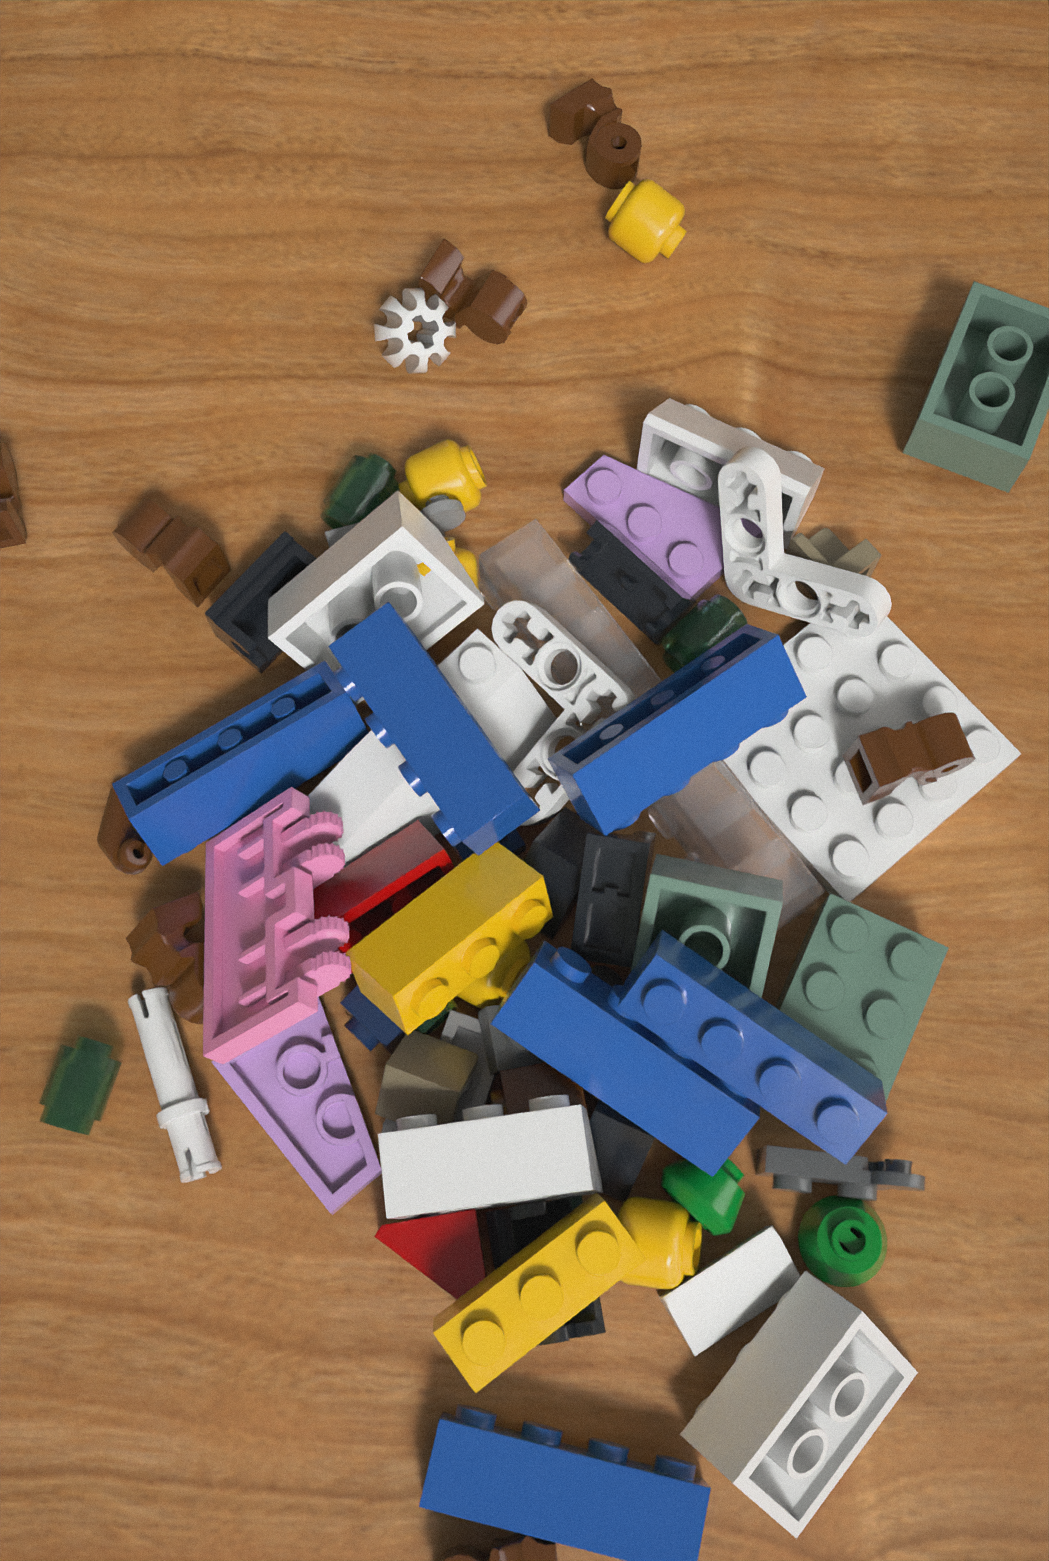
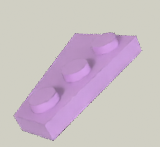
[563,455,763,600]
[212,997,382,1215]

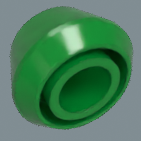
[661,1157,745,1236]
[798,1195,887,1287]

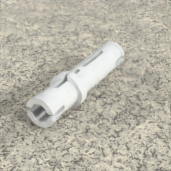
[128,987,222,1183]

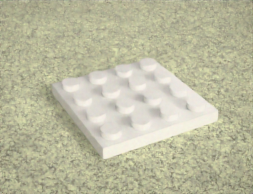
[711,616,1021,902]

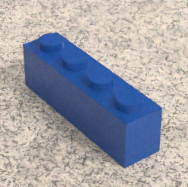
[328,602,540,855]
[547,624,807,836]
[112,661,369,866]
[617,930,888,1165]
[490,941,760,1177]
[419,1404,711,1561]

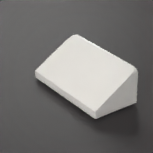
[658,1225,801,1356]

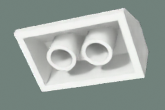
[637,398,825,550]
[268,491,484,706]
[378,1095,603,1219]
[680,1271,918,1539]

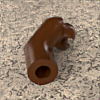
[97,789,153,875]

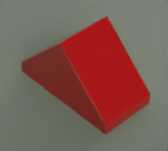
[374,1209,487,1299]

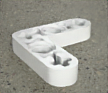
[718,447,892,637]
[492,600,636,826]

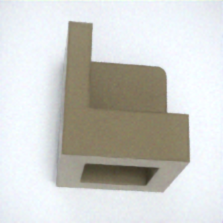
[785,528,882,600]
[375,1030,479,1125]

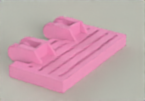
[203,787,352,1064]

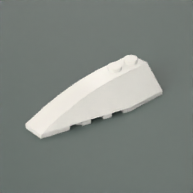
[308,629,557,874]

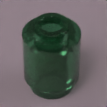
[320,453,399,529]
[662,594,748,673]
[39,1035,122,1135]

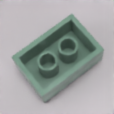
[903,281,1049,493]
[630,854,783,998]
[774,893,949,1101]

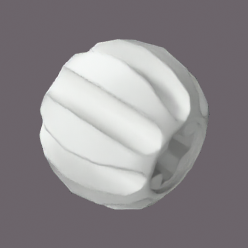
[374,288,456,374]

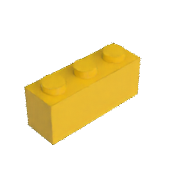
[345,842,553,1035]
[433,1193,647,1393]

